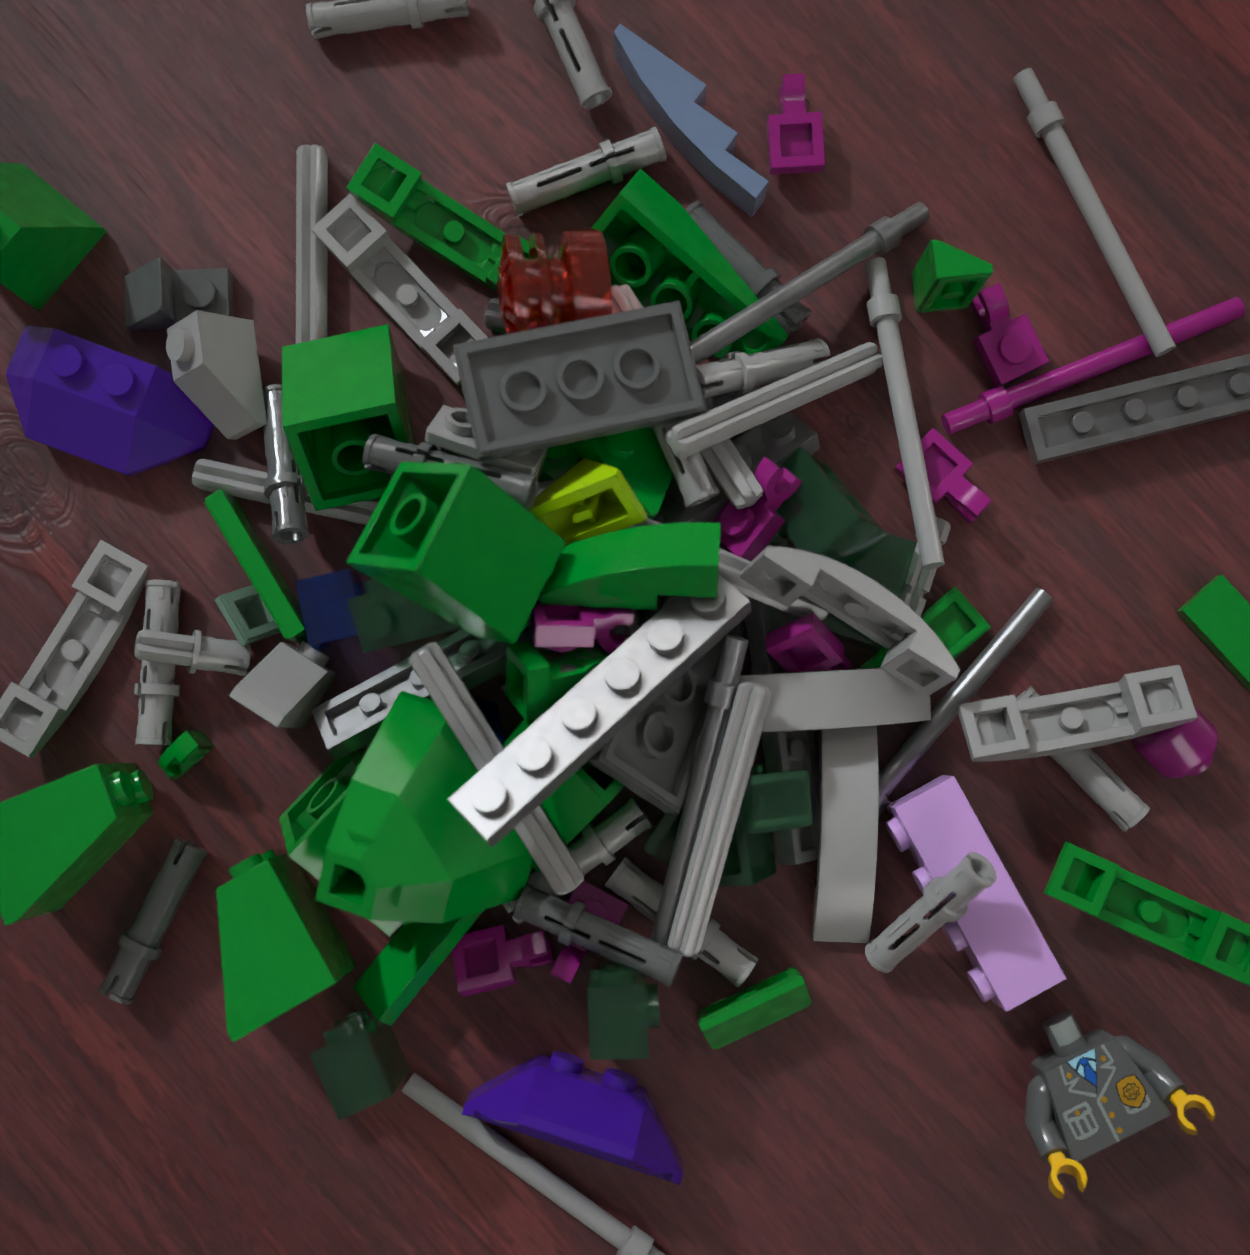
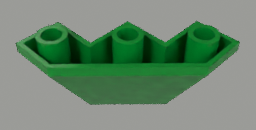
[315,691,534,923]

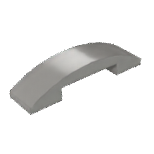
[311,194,488,386]
[0,540,150,758]
[739,546,960,697]
[957,664,1197,762]
[711,667,931,732]
[812,725,879,943]

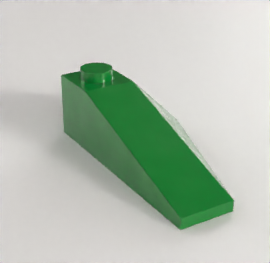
[560,168,788,359]

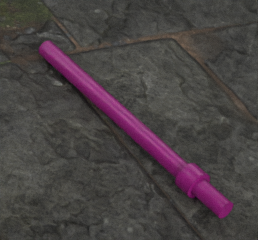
[941,297,1245,435]

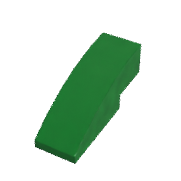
[540,522,721,610]

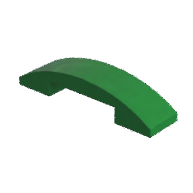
[346,143,560,308]
[1044,842,1250,986]

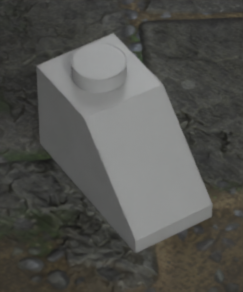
[166,310,267,440]
[229,640,338,729]

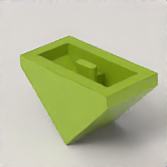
[529,458,647,546]

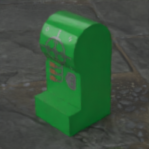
[505,641,609,721]

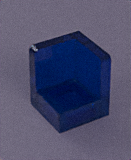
[295,569,364,649]

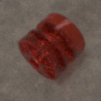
[497,228,612,334]

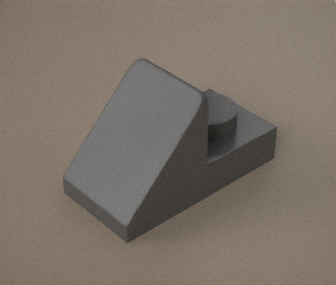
[124,258,234,331]

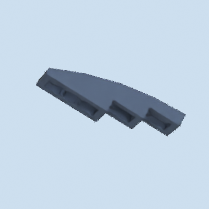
[613,24,769,217]

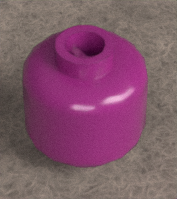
[1131,706,1218,778]

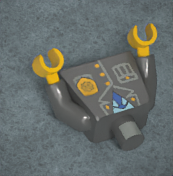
[1024,1011,1215,1199]

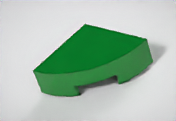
[157,730,214,781]

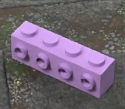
[885,775,1066,1012]

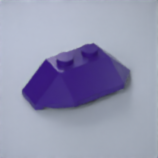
[5,325,215,476]
[462,1051,683,1185]

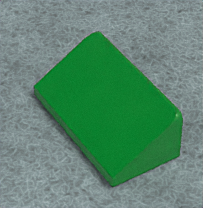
[911,240,993,313]
[696,967,812,1050]

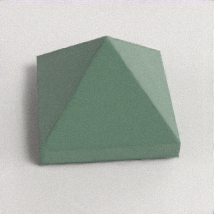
[215,585,281,647]

